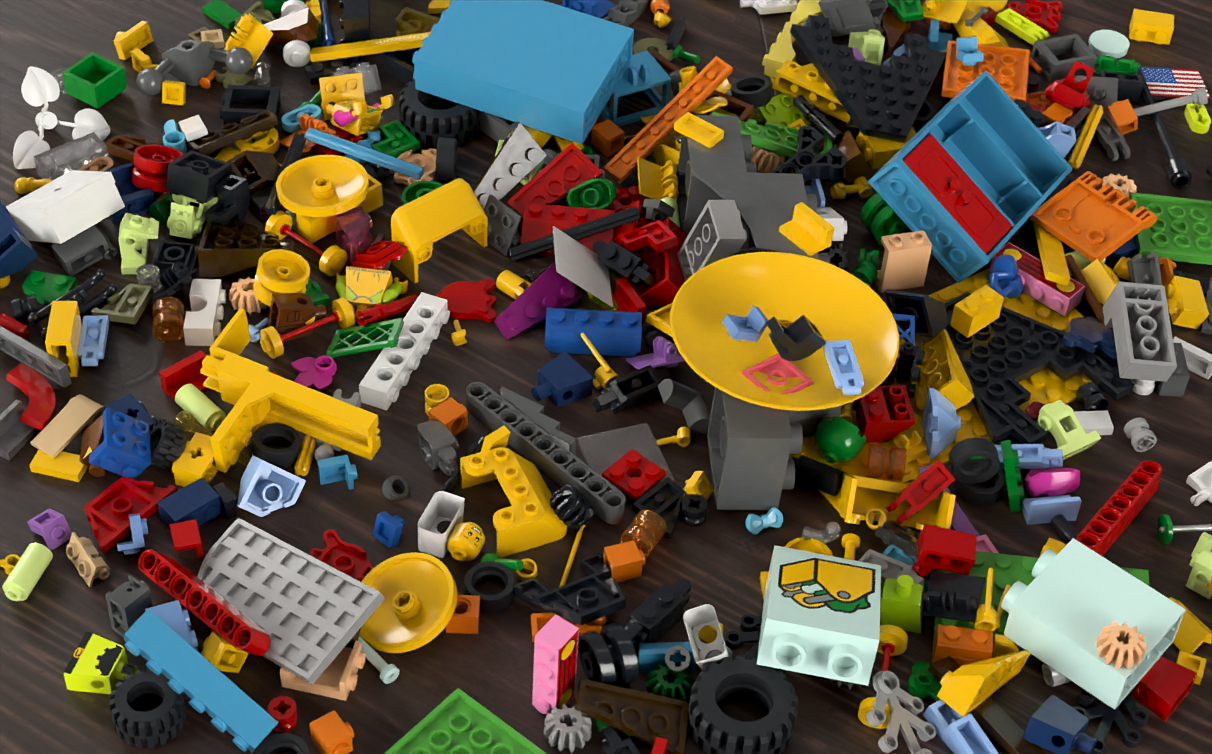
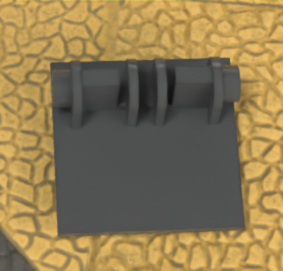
[484,194,522,256]

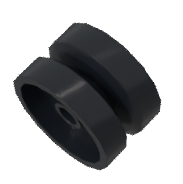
[577,623,639,686]

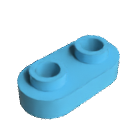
[281,104,321,133]

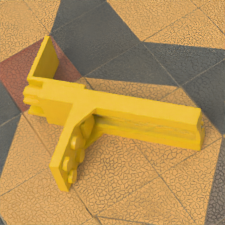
[200,308,381,473]

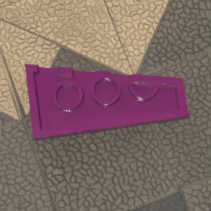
[494,261,582,341]

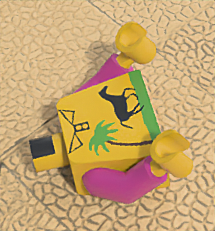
[326,94,395,136]

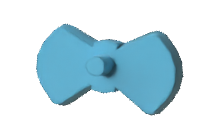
[746,507,783,535]

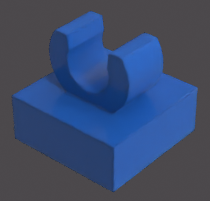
[372,511,405,549]

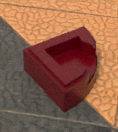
[980,6,999,26]

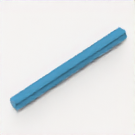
[305,128,424,180]

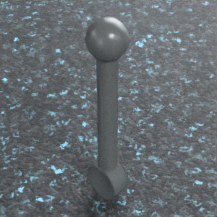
[965,6,988,27]

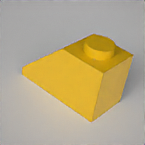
[201,631,249,673]

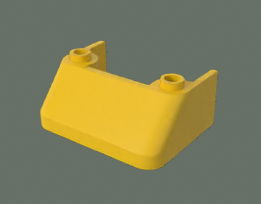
[391,178,488,283]
[840,473,956,533]

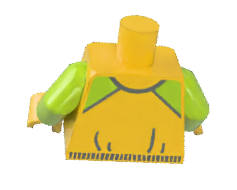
[335,266,408,322]

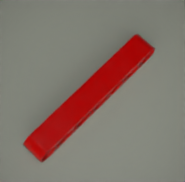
[1077,461,1162,556]
[138,549,270,656]

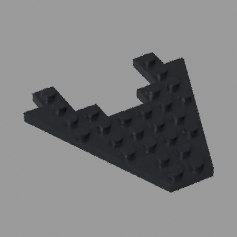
[790,15,946,142]
[944,292,1134,444]

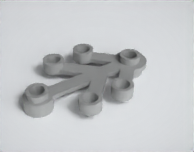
[866,671,936,754]

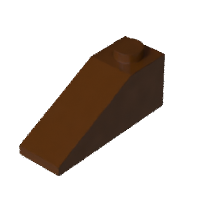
[263,7,319,46]
[879,11,911,60]
[838,130,871,184]

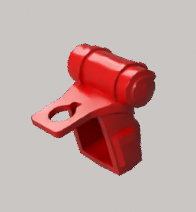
[1045,61,1094,114]

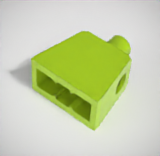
[880,574,924,633]

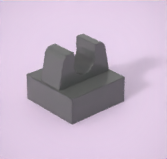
[642,199,675,222]

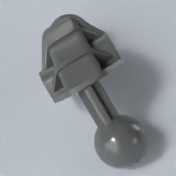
[136,40,253,96]

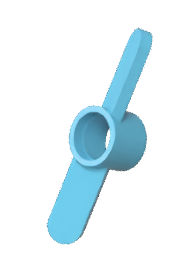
[163,119,187,154]

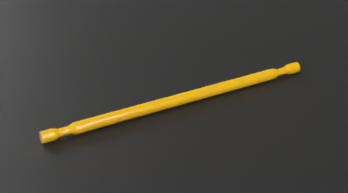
[550,524,586,613]

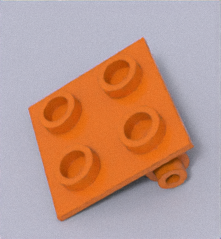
[280,114,336,153]

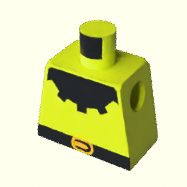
[63,631,138,694]

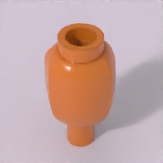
[650,0,670,16]

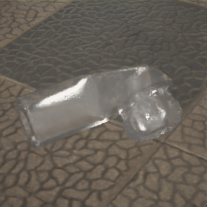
[801,522,840,544]

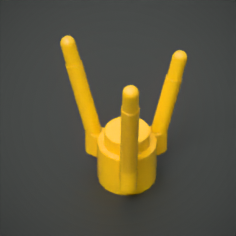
[581,333,619,390]
[970,567,1011,631]

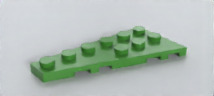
[712,112,833,158]

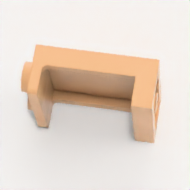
[874,230,932,293]
[280,640,366,701]

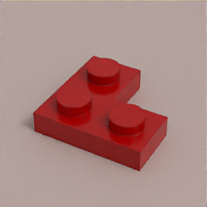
[618,220,679,252]

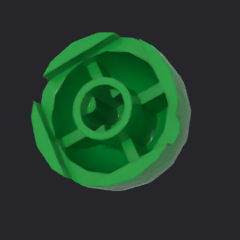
[815,416,866,463]

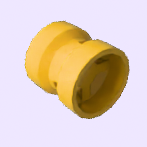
[425,384,449,415]

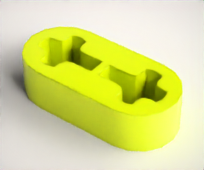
[1184,103,1211,134]

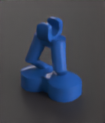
[989,255,1024,300]

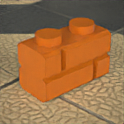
[932,624,993,667]

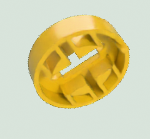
[235,127,280,155]

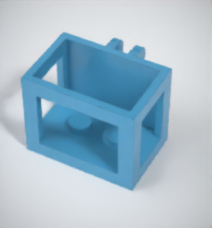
[601,51,671,126]

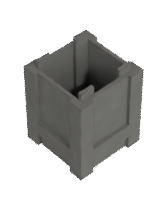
[818,0,888,37]

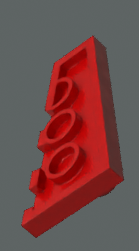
[507,143,603,219]

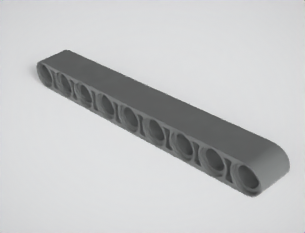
[466,382,625,525]

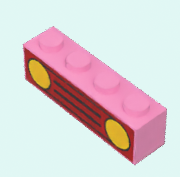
[989,242,1085,316]
[532,614,579,715]

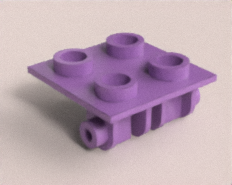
[626,336,685,370]

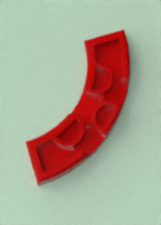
[6,363,56,431]

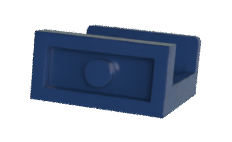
[103,163,155,224]

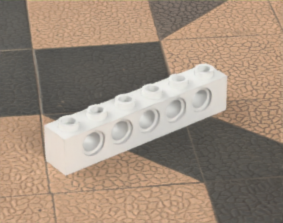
[359,292,450,410]

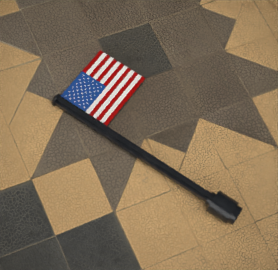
[1137,65,1211,189]

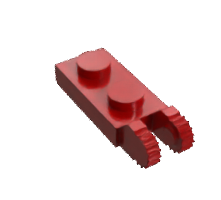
[886,460,955,525]

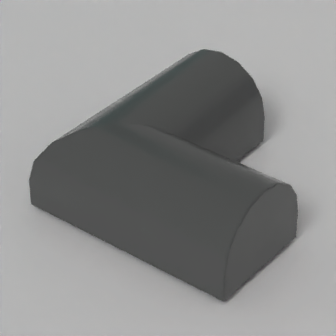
[658,379,710,435]

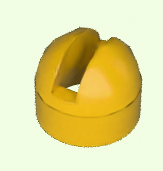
[654,11,672,28]
[865,508,887,530]
[516,559,538,581]

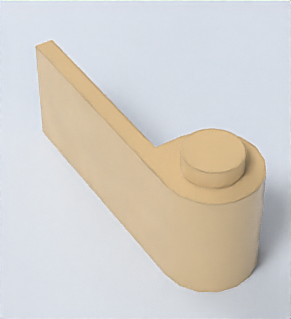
[30,394,105,458]

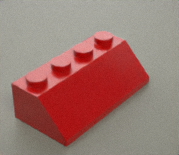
[521,203,615,256]
[634,218,686,306]

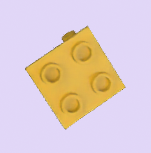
[922,0,969,24]
[224,14,273,69]
[319,72,365,120]
[637,157,679,200]

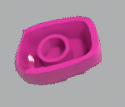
[1024,468,1080,497]

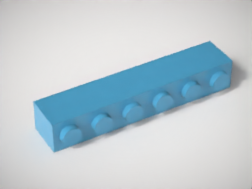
[124,609,278,753]

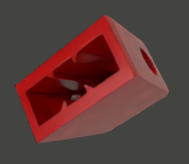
[1133,657,1197,721]

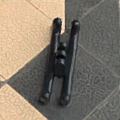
[27,269,118,339]

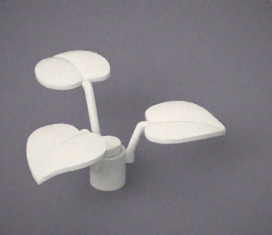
[13,67,110,169]

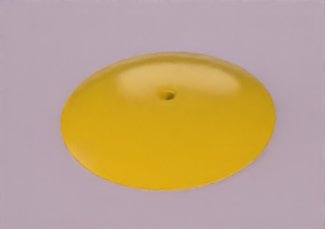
[670,252,899,411]

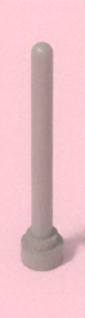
[1133,87,1208,116]

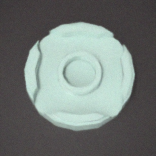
[1088,30,1130,59]

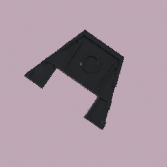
[514,552,626,625]

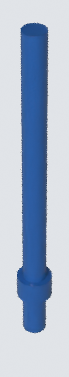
[319,0,335,46]

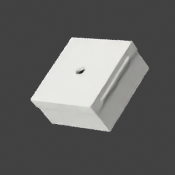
[6,170,125,244]

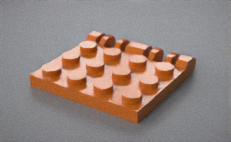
[1030,171,1158,262]

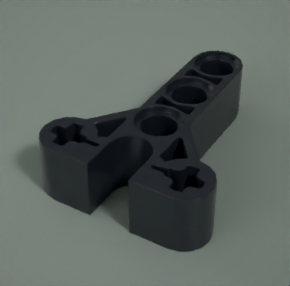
[770,125,847,183]

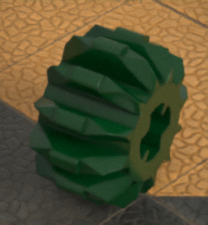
[646,662,694,701]

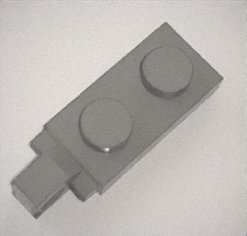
[858,549,925,590]

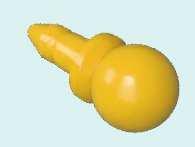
[14,177,53,194]

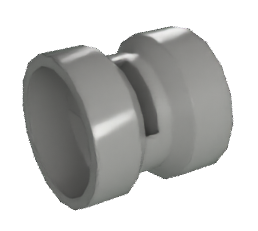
[1123,417,1157,452]

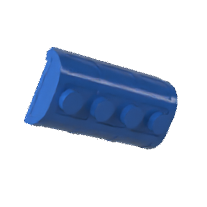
[545,307,642,357]

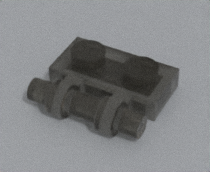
[875,519,920,558]

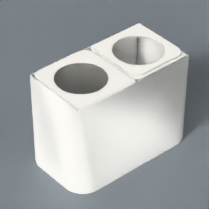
[418,491,465,558]
[683,604,729,671]

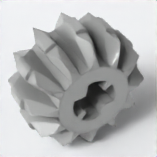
[544,704,592,753]

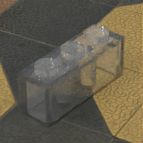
[34,132,108,180]

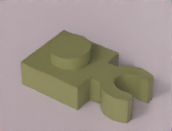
[215,67,254,89]

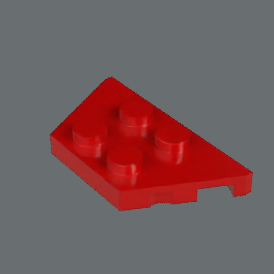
[84,477,177,554]

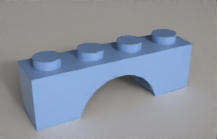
[1017,105,1076,158]

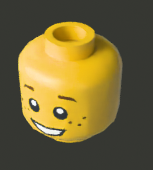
[446,522,485,561]

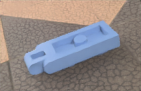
[78,315,109,366]
[823,340,864,395]

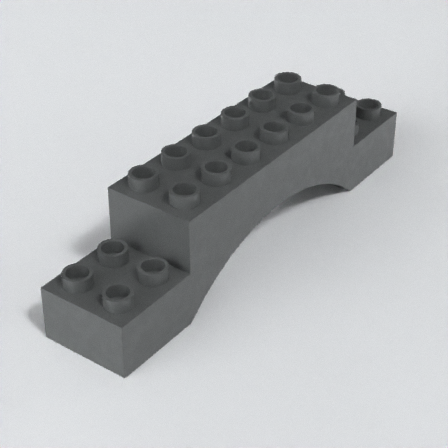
[677,115,842,510]

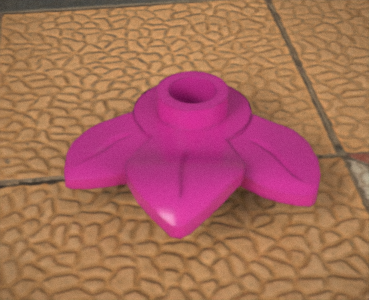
[291,355,337,390]

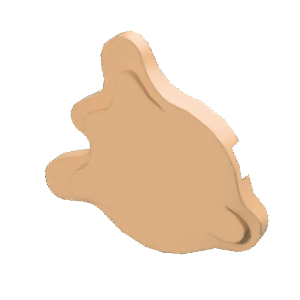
[389,149,437,186]

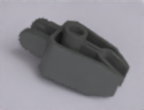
[417,420,460,476]

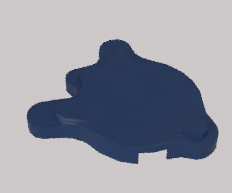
[1062,316,1117,359]

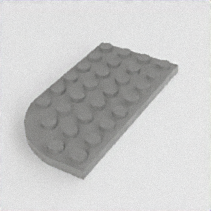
[198,518,385,685]

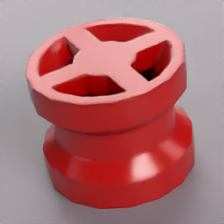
[268,696,298,732]

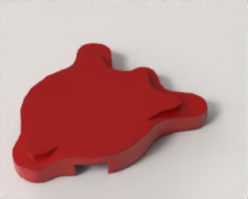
[1007,0,1063,33]
[434,278,497,323]
[310,529,374,582]

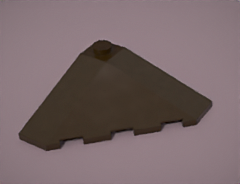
[198,219,295,279]

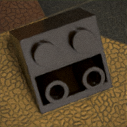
[227,150,281,206]

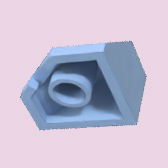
[921,388,961,459]
[237,455,306,517]

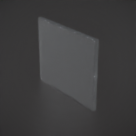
[577,423,676,501]

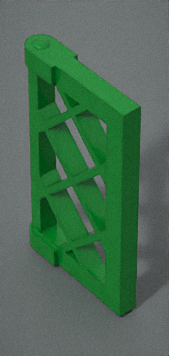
[327,318,404,358]

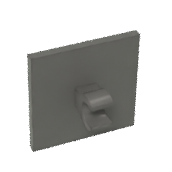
[1076,75,1118,116]

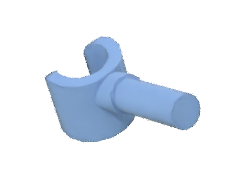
[248,318,269,343]

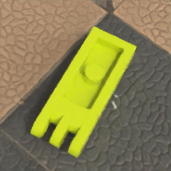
[995,8,1049,46]

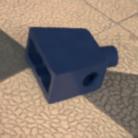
[531,351,593,407]
[1023,695,1097,754]

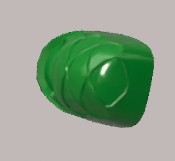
[567,178,617,209]

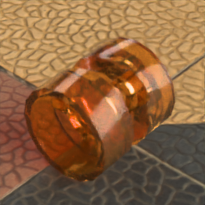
[152,297,184,342]
[866,444,906,481]
[620,510,667,558]

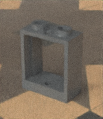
[1031,34,1097,82]

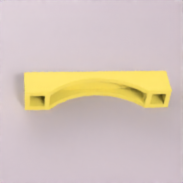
[762,0,824,78]

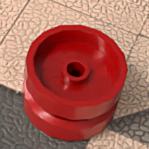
[132,144,184,192]

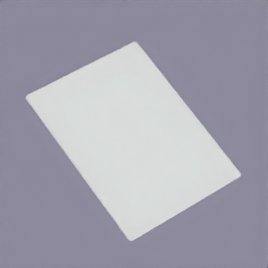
[553,226,613,307]

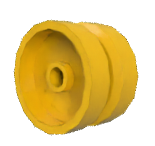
[253,249,310,307]

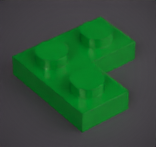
[371,119,420,158]
[1000,440,1025,512]

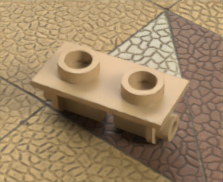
[66,532,110,587]

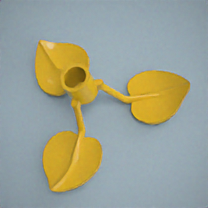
[640,66,731,124]

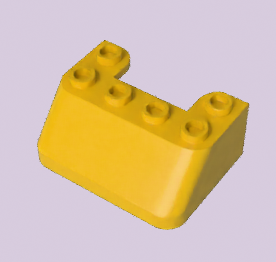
[460,447,567,558]

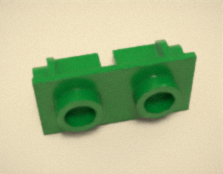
[1095,55,1140,75]

